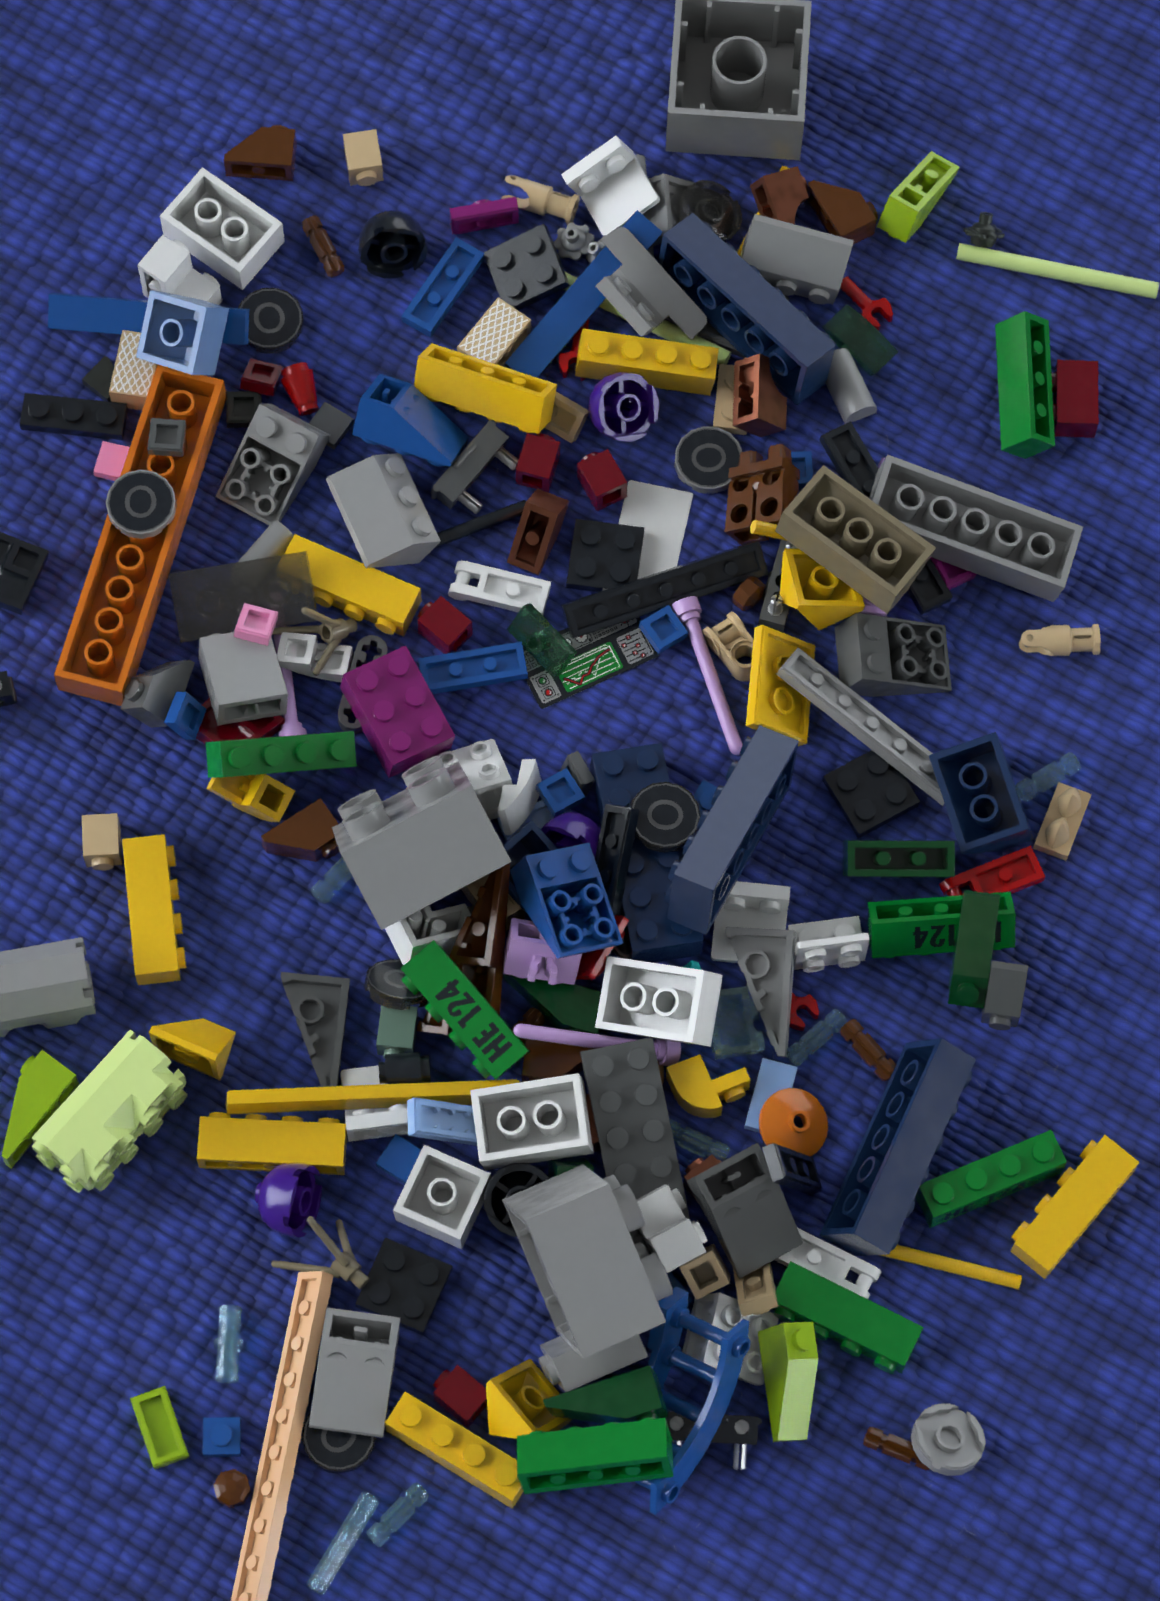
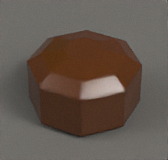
[732,576,765,611]
[213,1469,251,1508]

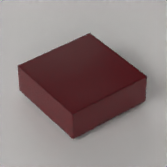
[240,359,283,396]

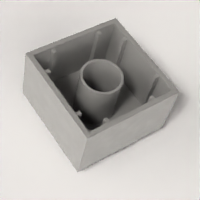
[665,0,812,160]
[332,756,511,930]
[502,1164,673,1359]

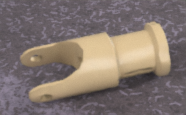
[501,175,580,224]
[1019,624,1101,656]

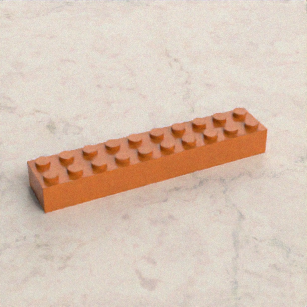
[54,364,227,706]

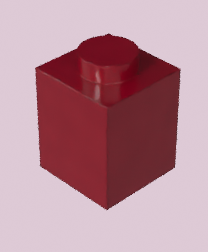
[516,433,560,492]
[577,449,627,511]
[417,596,473,654]
[433,1364,487,1428]

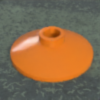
[759,1088,828,1156]

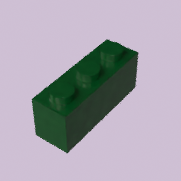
[843,840,955,877]

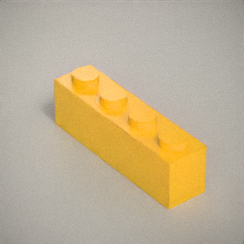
[575,329,719,396]
[414,343,557,434]
[276,534,422,636]
[122,834,186,985]
[196,1112,347,1175]
[1010,1135,1139,1279]
[385,1392,524,1509]

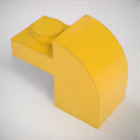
[206,774,295,822]
[666,1054,751,1118]

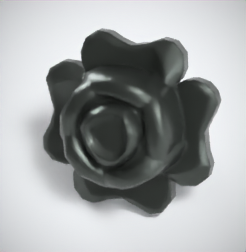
[963,212,1005,248]

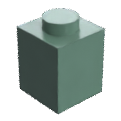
[376,1003,419,1059]

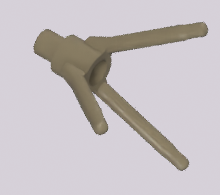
[272,607,357,676]
[271,1216,370,1289]

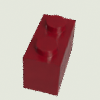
[1051,360,1099,438]

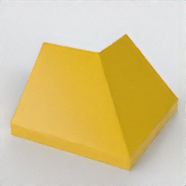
[780,548,865,630]
[149,1018,236,1080]
[486,1358,573,1439]

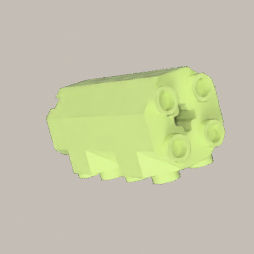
[31,1030,187,1193]

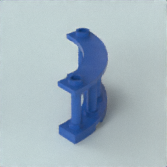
[633,1286,751,1515]

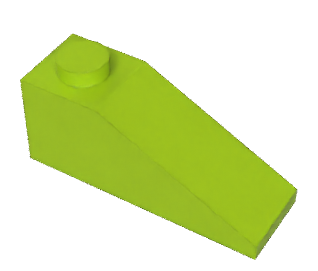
[877,151,960,243]
[1,1050,80,1169]
[758,1322,818,1442]

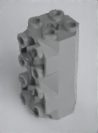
[0,937,96,1037]

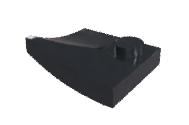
[0,532,49,615]

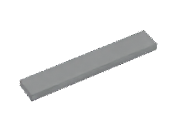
[776,647,944,806]

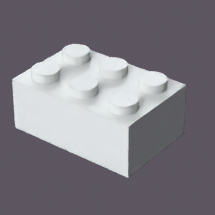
[160,167,285,290]
[595,956,723,1047]
[470,1073,594,1170]

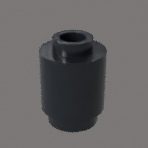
[378,1052,431,1084]

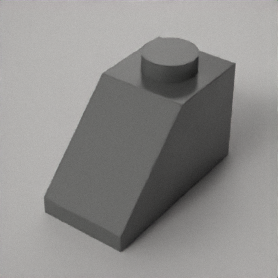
[121,660,195,728]
[981,961,1028,1030]

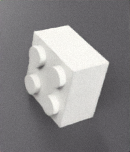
[393,1145,491,1249]

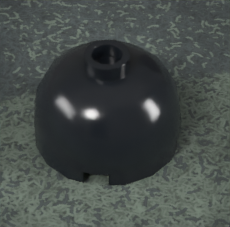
[359,211,428,278]
[484,1163,550,1237]

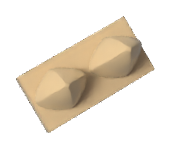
[1033,782,1092,861]

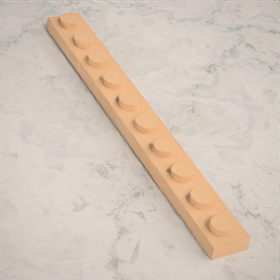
[231,1271,334,1601]

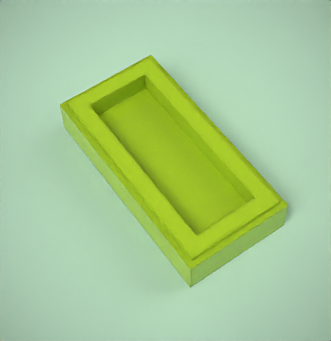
[130,1386,189,1470]

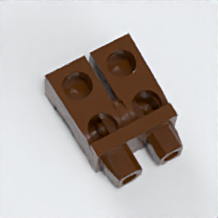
[724,444,800,545]

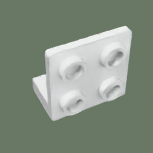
[561,136,660,236]
[431,739,513,820]
[711,881,791,963]
[788,916,870,973]
[340,1065,408,1142]
[682,1293,778,1386]

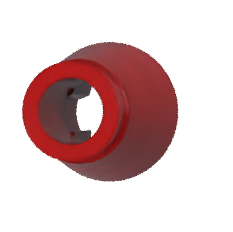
[281,362,319,416]

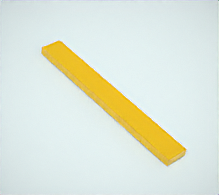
[226,1079,519,1114]

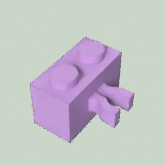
[503,918,582,985]

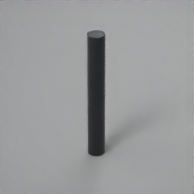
[434,500,526,549]

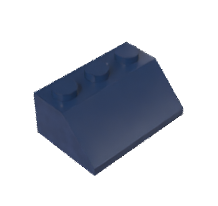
[928,732,1034,854]

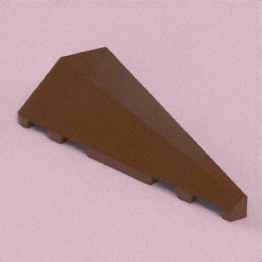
[416,863,510,1036]

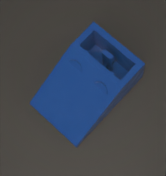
[352,374,469,467]
[510,843,623,959]

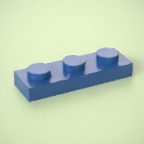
[402,237,485,338]
[418,641,528,694]

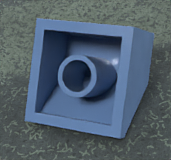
[136,290,229,375]

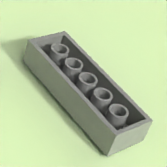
[869,454,1083,602]

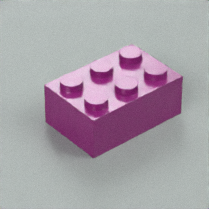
[340,645,455,778]

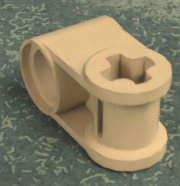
[702,611,753,681]

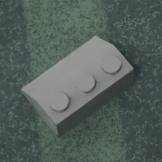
[740,214,854,305]
[326,453,441,568]

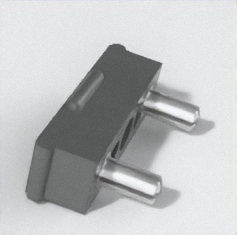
[431,420,518,514]
[758,540,798,633]

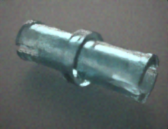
[214,1305,243,1383]

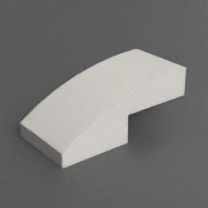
[277,632,353,682]
[498,759,541,835]

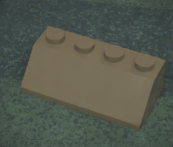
[775,465,936,614]

